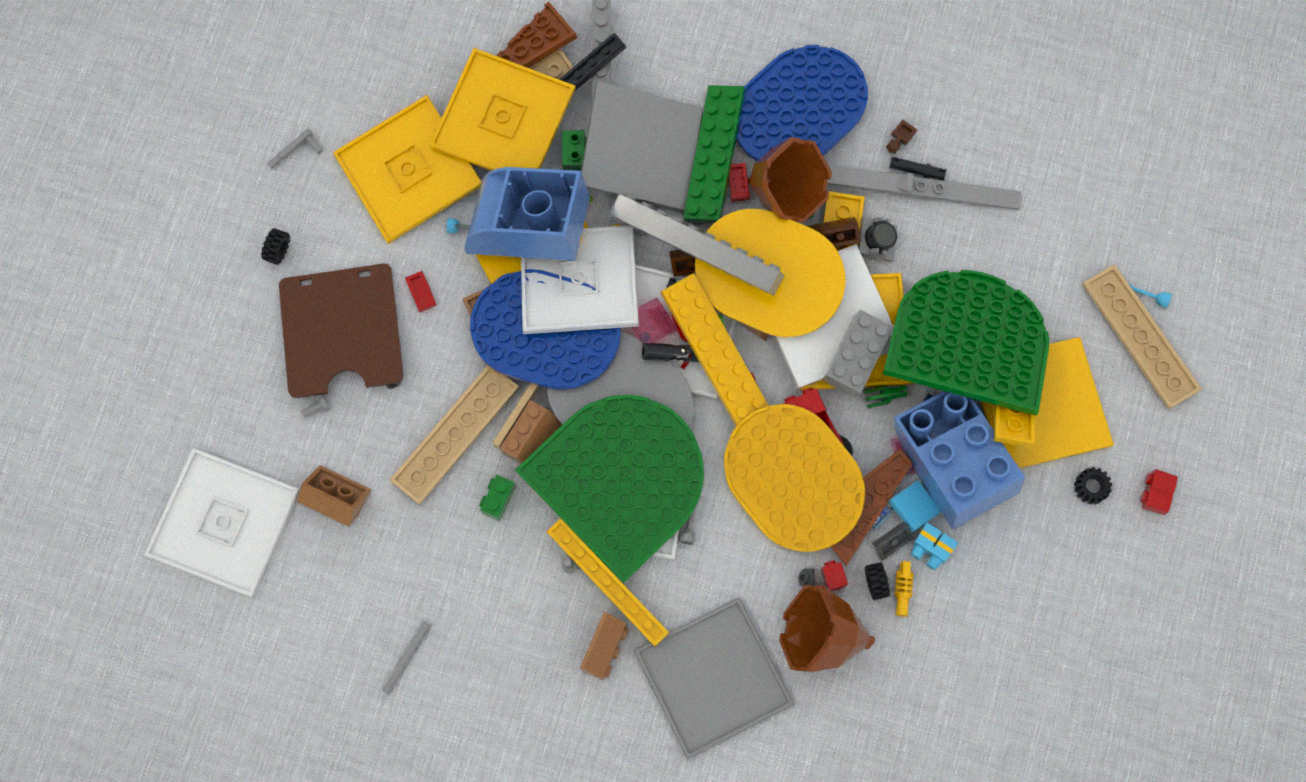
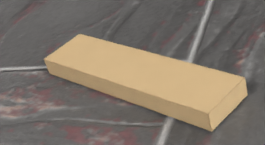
[493,383,541,451]

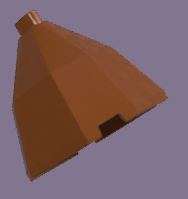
[748,137,832,222]
[779,585,875,672]

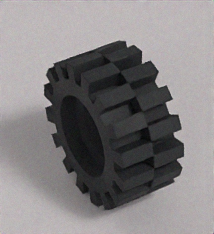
[261,228,290,265]
[1074,467,1113,504]
[865,562,890,600]

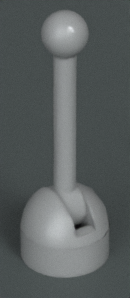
[679,511,695,545]

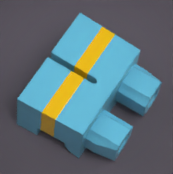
[910,522,958,570]

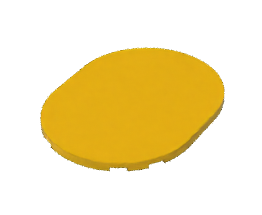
[695,209,846,338]
[724,404,865,552]

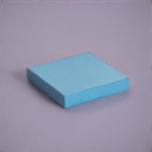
[888,481,941,533]

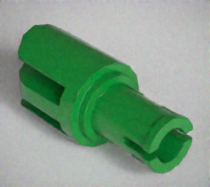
[864,385,908,409]

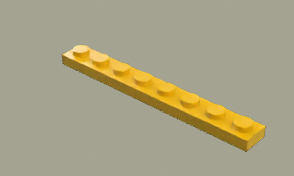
[546,518,669,647]

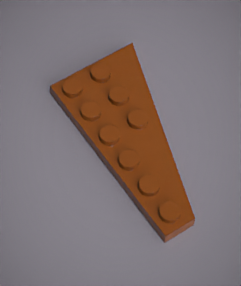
[496,1,577,68]
[831,449,913,566]

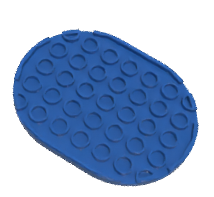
[736,45,868,161]
[470,269,621,390]

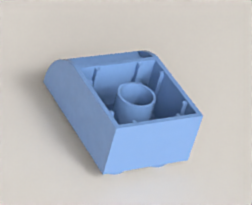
[465,167,590,261]
[894,391,1025,530]

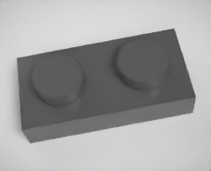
[872,521,914,561]

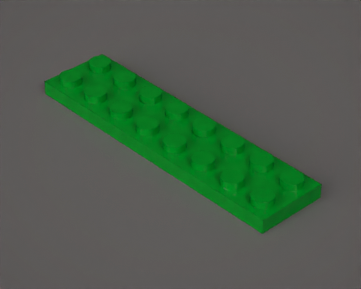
[683,85,745,223]

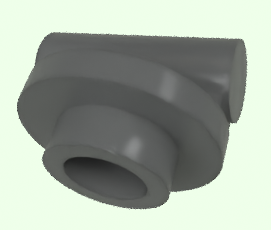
[798,568,815,587]

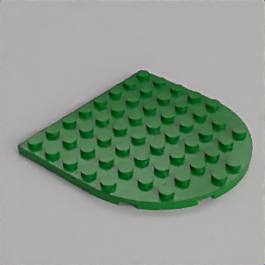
[883,270,1049,416]
[515,395,704,583]

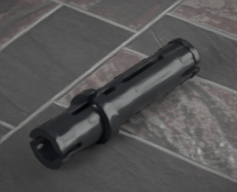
[889,156,947,181]

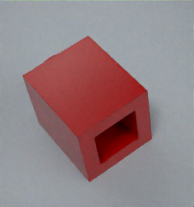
[821,560,848,591]

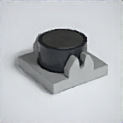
[857,217,898,262]

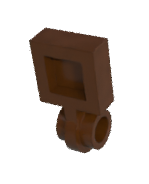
[886,120,917,154]

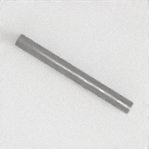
[382,621,431,694]

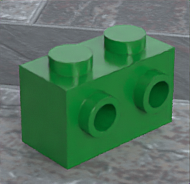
[562,130,587,171]
[479,475,516,521]

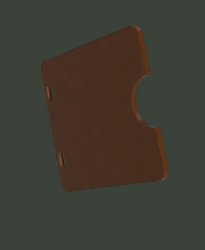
[279,263,404,398]

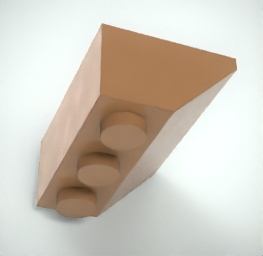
[500,400,562,464]
[297,465,371,527]
[580,612,629,680]

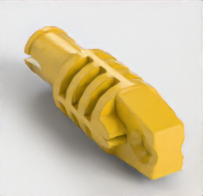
[894,561,914,617]

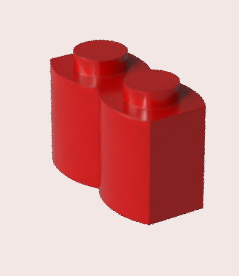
[1140,469,1178,515]

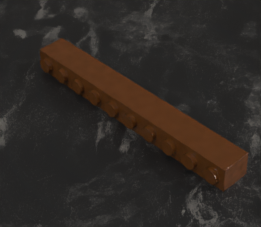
[669,217,861,277]

